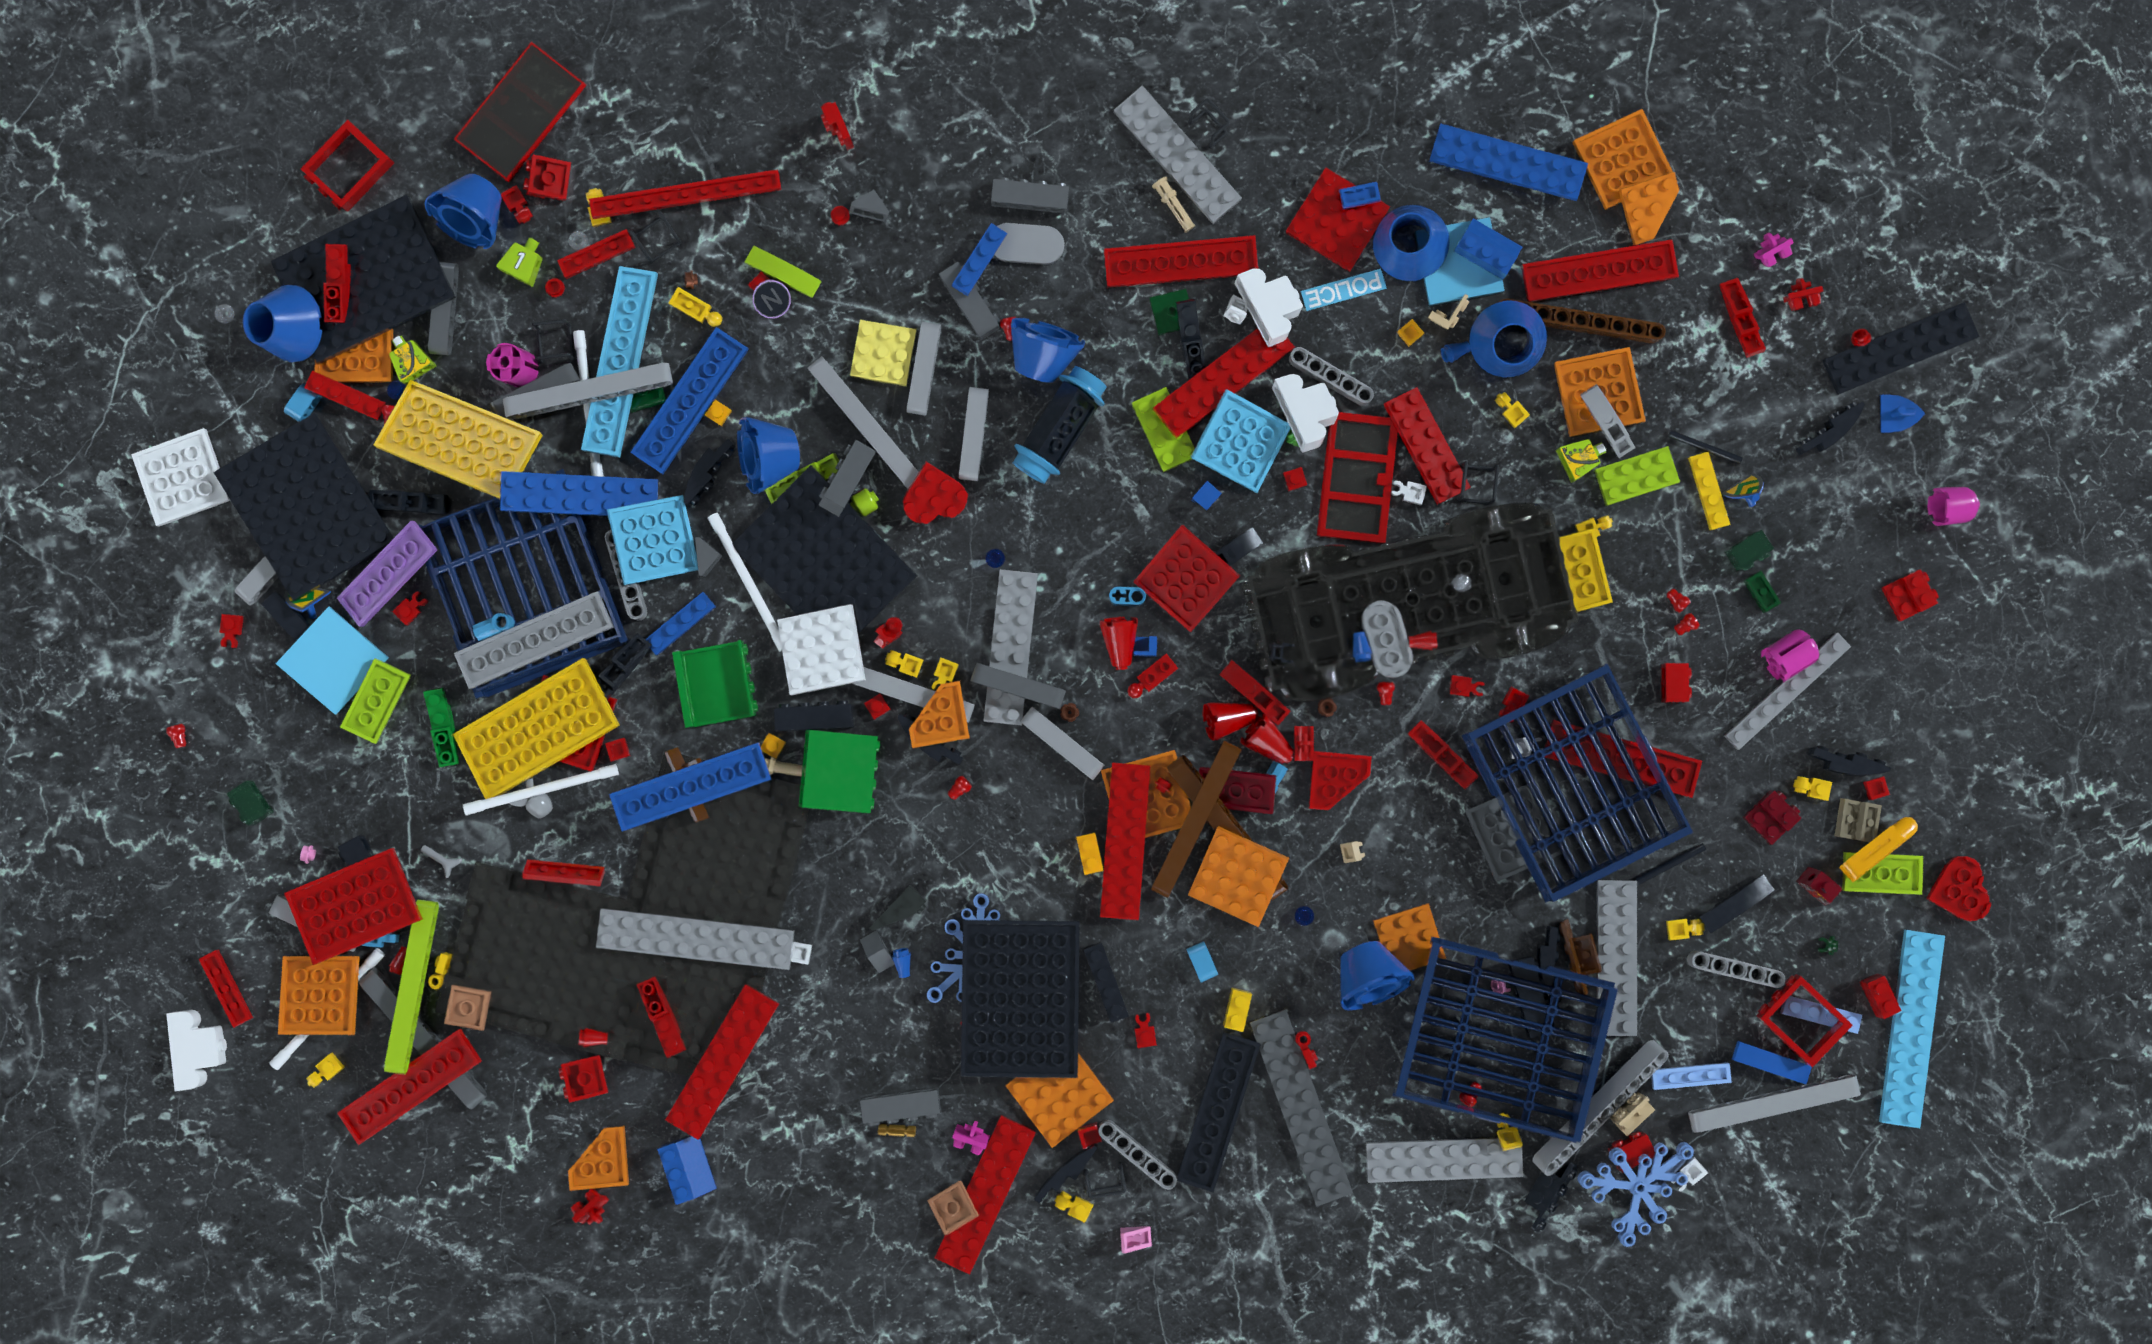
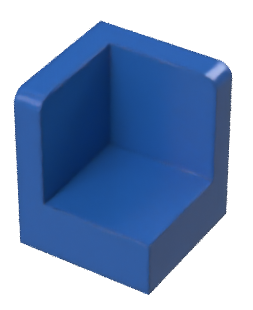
[1192,481,1222,510]
[1133,636,1157,657]

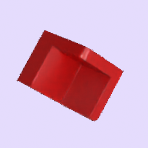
[1078,1122,1102,1149]

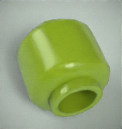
[850,488,879,517]

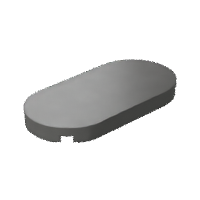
[994,223,1064,265]
[1362,601,1413,678]

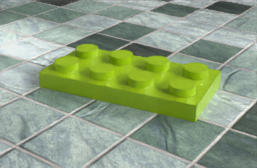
[1131,387,1195,472]
[1594,446,1680,506]
[340,658,411,744]
[1842,852,1923,895]

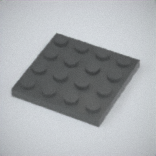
[1465,781,1563,882]

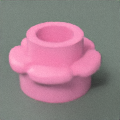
[300,845,316,864]

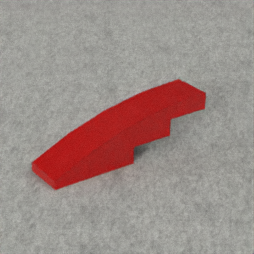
[1719,278,1766,358]
[1408,720,1479,790]

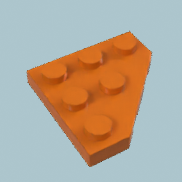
[1619,172,1679,245]
[909,681,970,748]
[568,1126,629,1191]

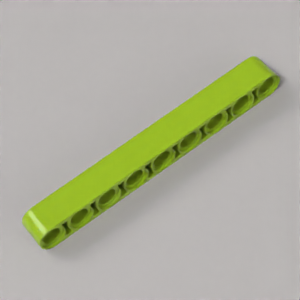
[384,900,439,1074]

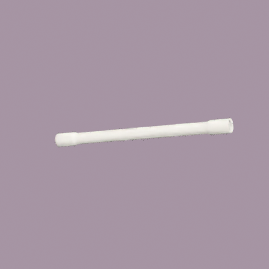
[573,330,603,477]
[708,513,782,652]
[463,764,619,815]
[269,948,385,1070]

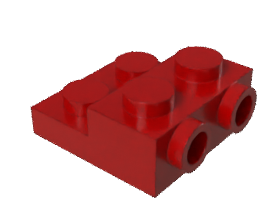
[820,102,854,150]
[523,154,571,201]
[1881,569,1939,622]
[559,1054,608,1103]

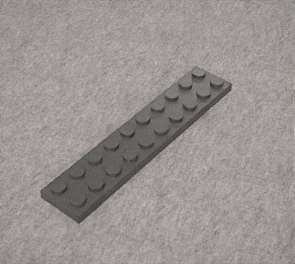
[1249,1009,1353,1206]

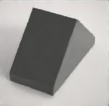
[849,190,889,222]
[695,537,723,577]
[860,930,894,973]

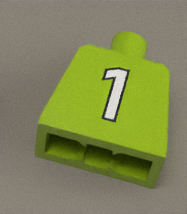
[496,237,542,287]

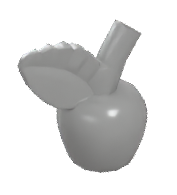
[509,779,553,819]

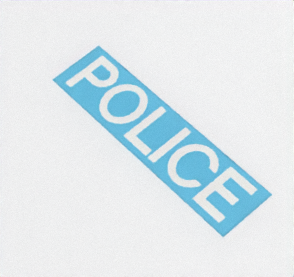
[1301,269,1386,311]

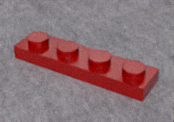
[557,229,636,279]
[304,371,386,420]
[522,859,605,886]
[199,950,253,1028]

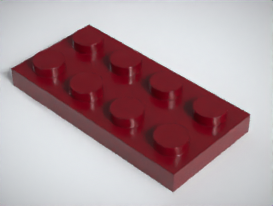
[1199,767,1277,814]

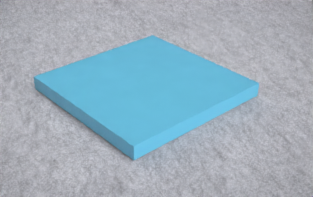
[1415,217,1505,306]
[1190,389,1291,493]
[607,495,698,585]
[276,606,389,715]

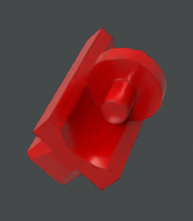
[1783,278,1823,311]
[874,617,903,648]
[1294,726,1314,761]
[571,1189,609,1225]

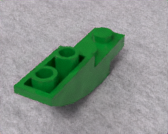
[423,687,459,768]

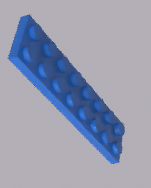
[1429,124,1588,201]
[630,327,749,474]
[500,471,658,516]
[609,743,772,831]

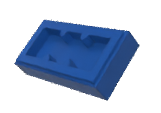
[1339,182,1381,209]

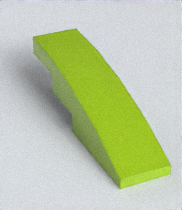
[745,246,822,298]
[765,453,839,504]

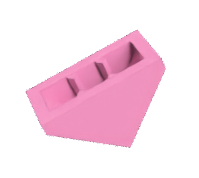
[1120,1226,1152,1253]

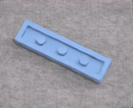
[1780,996,1862,1034]
[1651,1062,1732,1090]

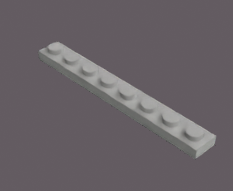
[1724,633,1851,750]

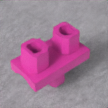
[1754,233,1794,267]
[952,1121,990,1155]

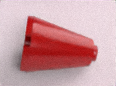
[1100,617,1138,670]
[1203,702,1258,741]
[1240,714,1294,765]

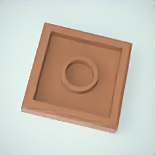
[444,985,491,1031]
[927,1181,979,1235]

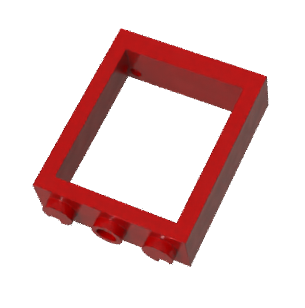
[301,120,394,212]
[1756,974,1853,1067]

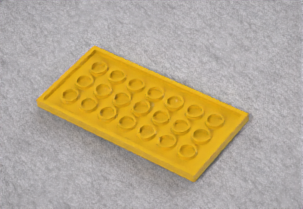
[373,380,543,499]
[453,658,620,799]

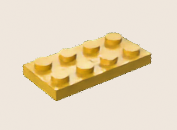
[1555,528,1613,612]

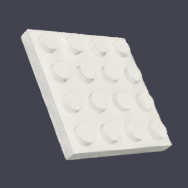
[131,428,231,526]
[777,604,866,695]

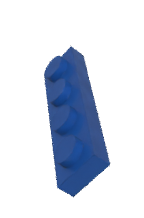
[952,223,1007,296]
[646,592,716,656]

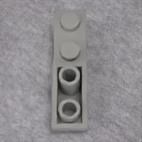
[1580,384,1635,458]

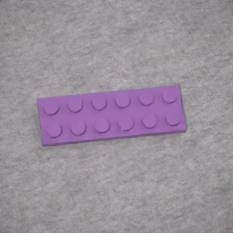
[337,521,437,627]

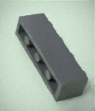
[991,177,1069,214]
[939,262,1000,341]
[819,440,876,517]
[860,1088,941,1126]

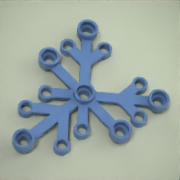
[927,893,1000,1003]
[1577,1142,1694,1247]

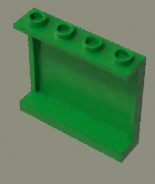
[672,640,758,728]
[798,730,880,813]

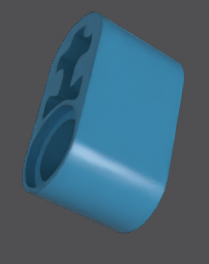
[284,383,322,422]
[1109,587,1146,606]
[1186,941,1218,982]

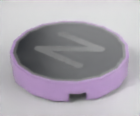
[753,280,791,318]

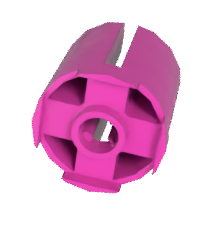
[486,343,539,387]
[1761,629,1819,683]

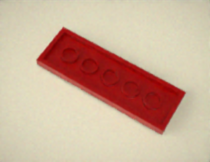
[1383,387,1471,505]

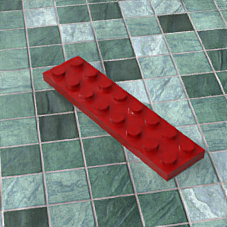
[1104,235,1258,288]
[1521,240,1679,302]
[1152,328,1295,439]
[1545,720,1702,798]
[1100,763,1150,920]
[665,984,779,1140]
[337,1029,482,1145]
[935,1115,1036,1275]

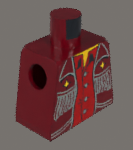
[1796,867,1842,905]

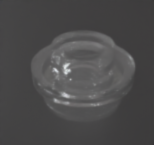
[569,231,588,250]
[215,304,235,324]
[1452,575,1471,592]

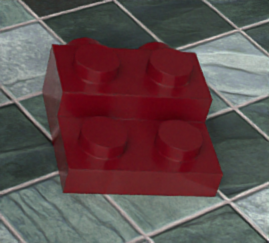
[1743,790,1801,845]

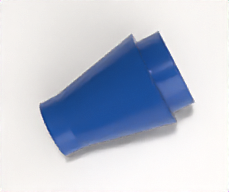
[1441,341,1471,363]
[1353,632,1372,662]
[892,948,911,978]

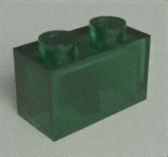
[1724,529,1774,571]
[227,781,274,826]

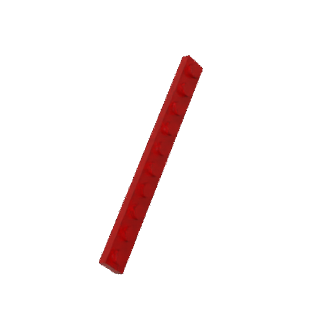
[589,169,782,219]

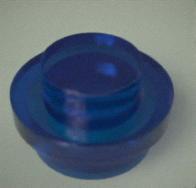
[387,381,406,400]
[986,549,1005,568]
[1295,906,1314,926]

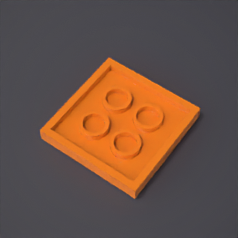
[1373,903,1446,970]

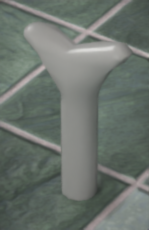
[421,845,462,878]

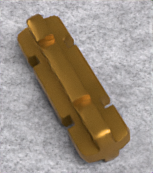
[878,1124,916,1137]

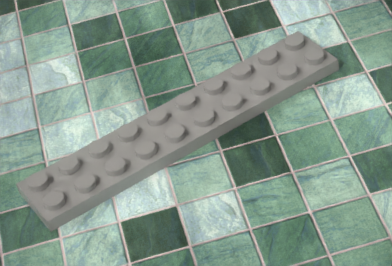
[596,908,795,970]

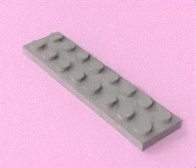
[1114,86,1242,224]
[984,569,1038,726]
[454,591,614,689]
[1597,880,1637,1036]
[1366,1137,1523,1183]

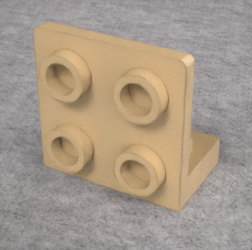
[1427,294,1470,330]
[1610,1092,1655,1136]

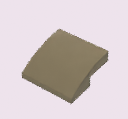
[1835,798,1882,842]

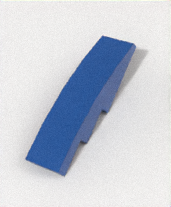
[1732,1041,1812,1084]

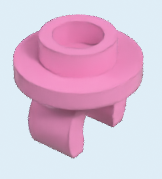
[1491,979,1511,994]

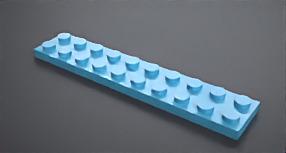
[581,266,658,457]
[1879,930,1945,1128]

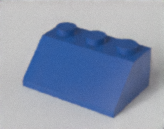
[1454,218,1522,280]
[658,1135,717,1205]

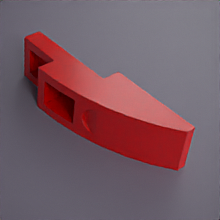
[323,244,351,323]
[1219,660,1291,725]
[637,977,686,1058]

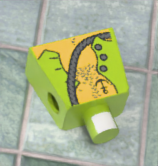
[389,336,436,385]
[1556,439,1606,483]

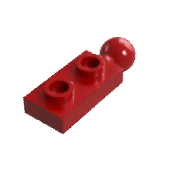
[1128,653,1178,698]

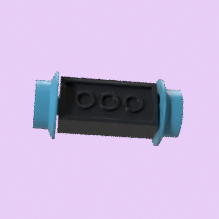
[1012,366,1107,484]

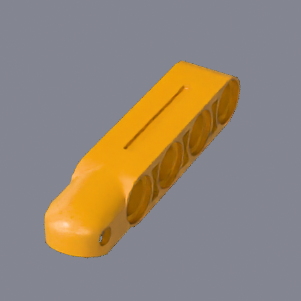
[1839,817,1918,882]

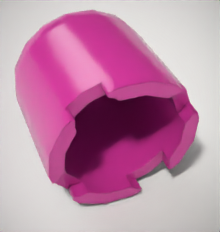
[1927,487,1980,526]

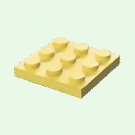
[850,320,917,386]

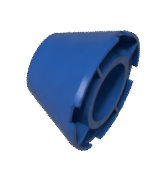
[425,174,502,249]
[1373,205,1450,281]
[243,285,322,362]
[1469,300,1547,377]
[1010,318,1085,383]
[737,417,800,494]
[1341,941,1415,1010]

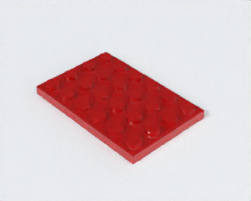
[284,848,423,965]

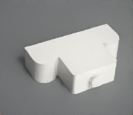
[1235,268,1303,347]
[1272,374,1339,453]
[167,1010,227,1091]

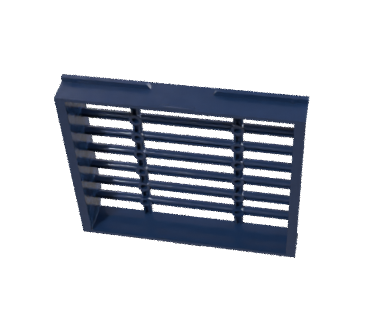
[418,469,628,699]
[1462,664,1693,903]
[1392,936,1618,1143]

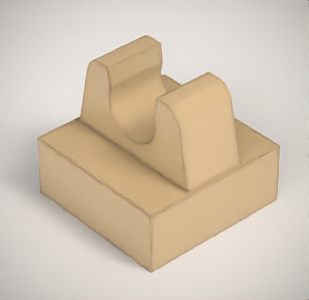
[1340,841,1365,863]

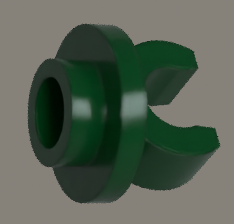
[1818,936,1838,956]

